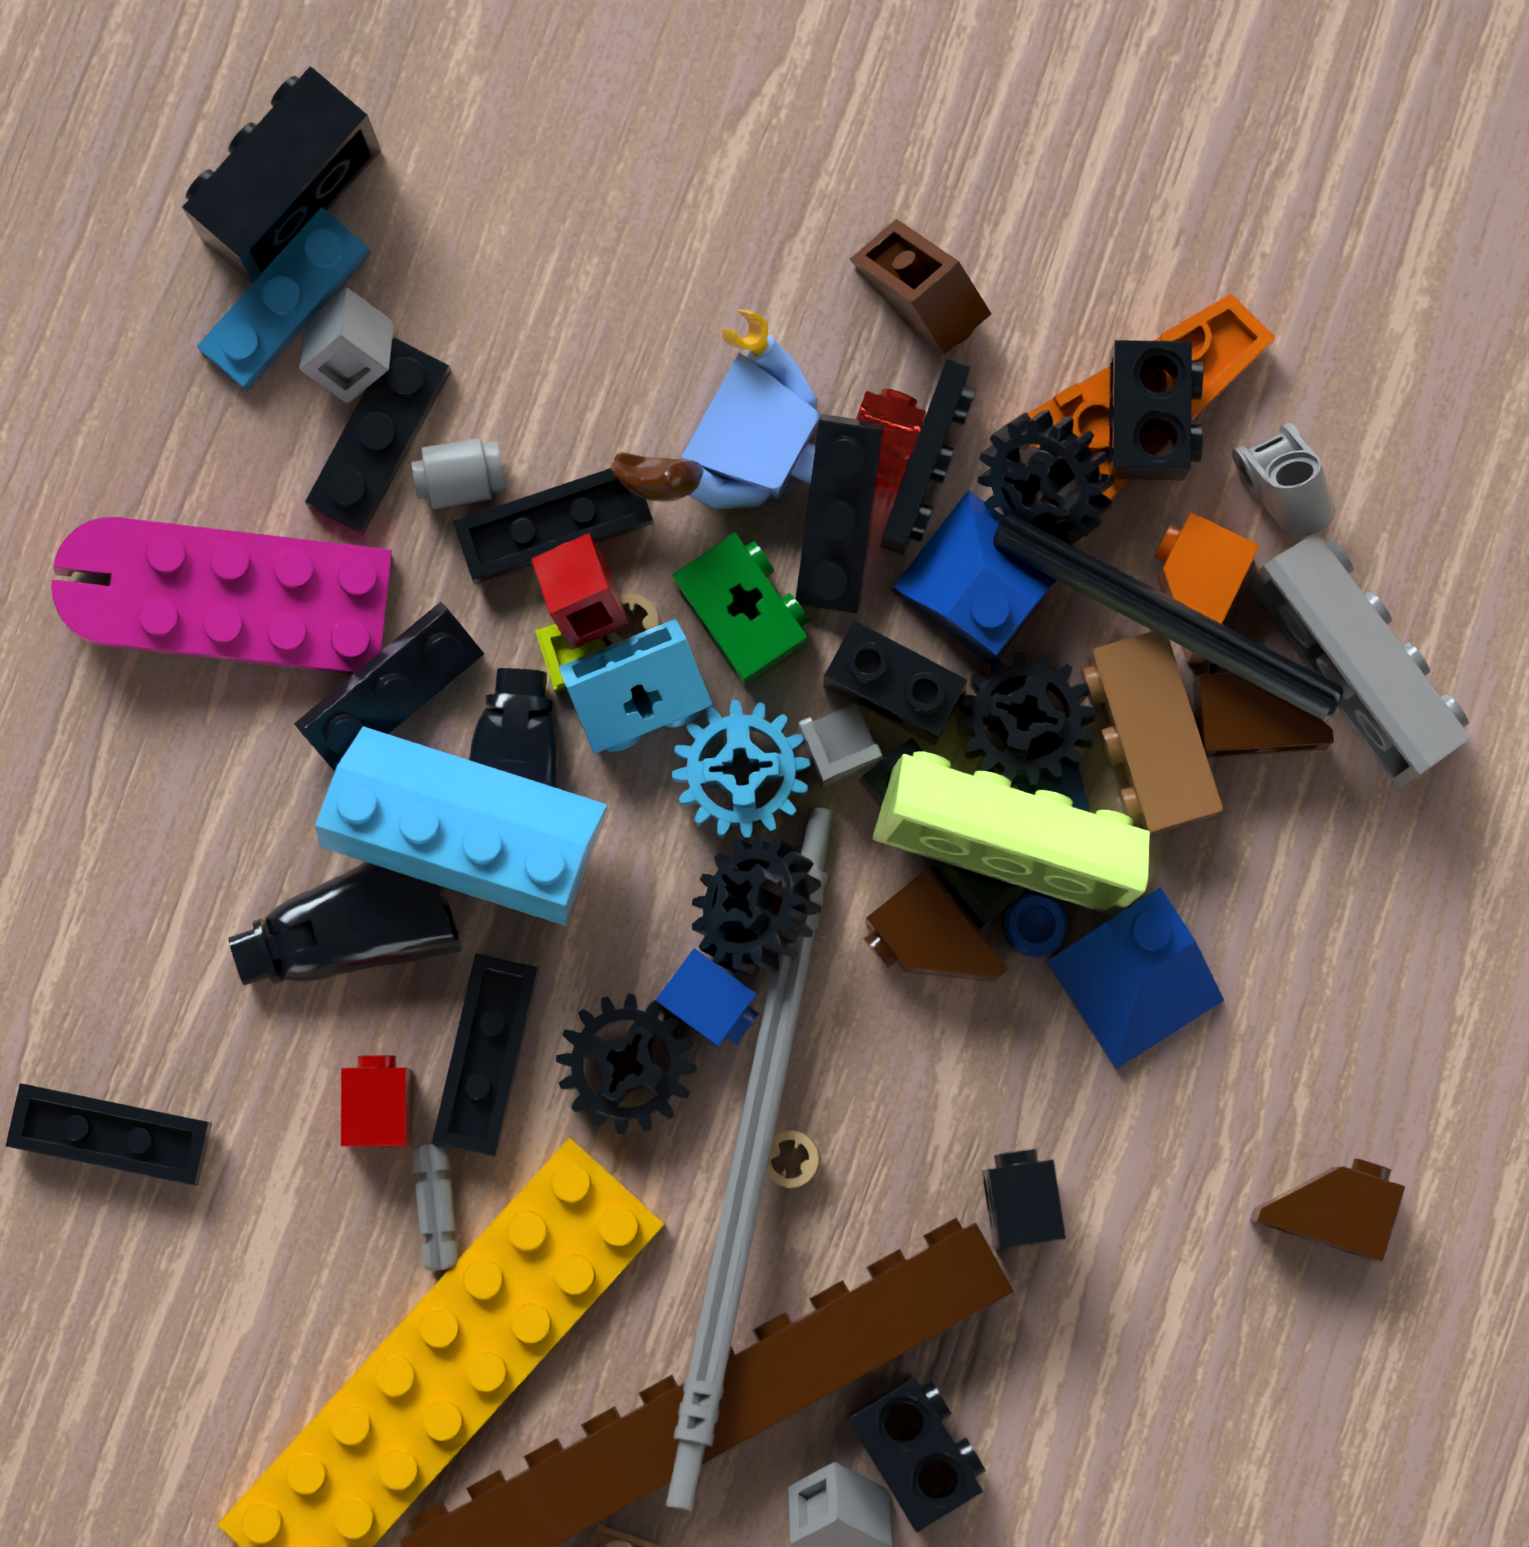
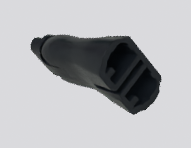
[469,668,559,789]
[228,862,462,986]

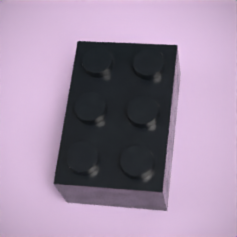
[182,66,381,284]

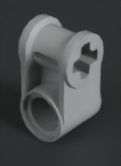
[1232,422,1335,536]

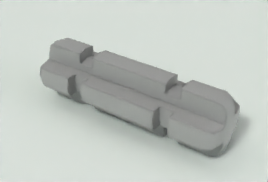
[412,1143,459,1271]

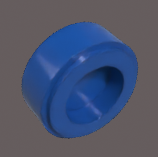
[1003,892,1068,958]

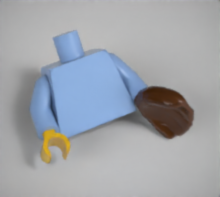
[611,309,821,510]

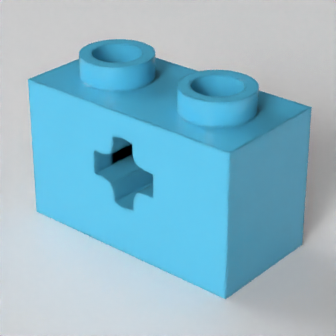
[558,619,713,754]

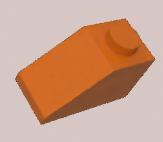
[1154,512,1260,668]

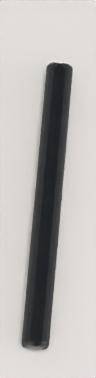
[993,514,1343,720]

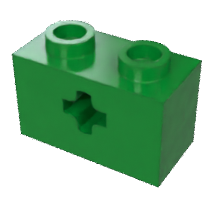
[672,532,811,688]

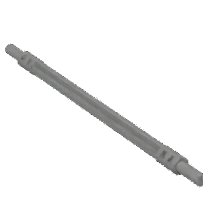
[666,807,835,1511]

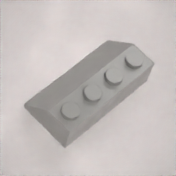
[1248,532,1471,790]

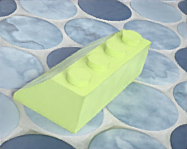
[872,751,1150,916]

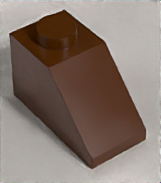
[850,219,992,355]
[1193,663,1334,758]
[863,870,1008,982]
[1250,1158,1405,1261]

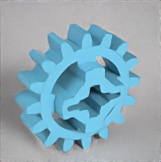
[672,700,811,841]

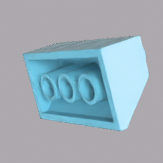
[315,727,607,926]

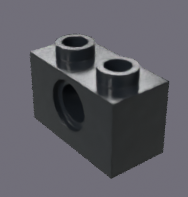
[823,620,968,746]

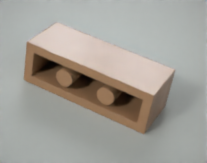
[1081,631,1224,837]

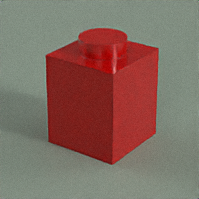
[531,533,629,650]
[341,1055,412,1148]

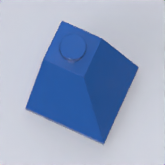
[892,490,1058,664]
[1047,887,1224,1069]

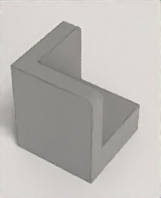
[299,287,394,404]
[798,703,883,789]
[788,1462,892,1547]

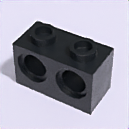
[1108,340,1203,481]
[982,1149,1066,1248]
[847,1375,986,1533]

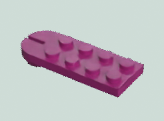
[51,517,392,675]

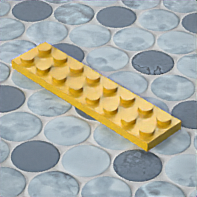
[217,1137,665,1547]

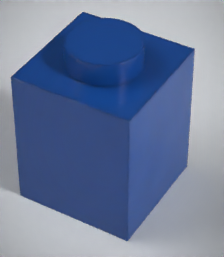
[656,948,759,1049]

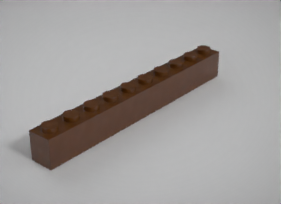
[400,1217,1014,1547]

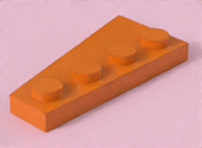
[1007,293,1276,500]

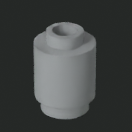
[411,437,506,510]

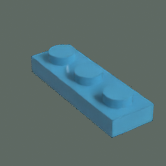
[197,207,371,392]

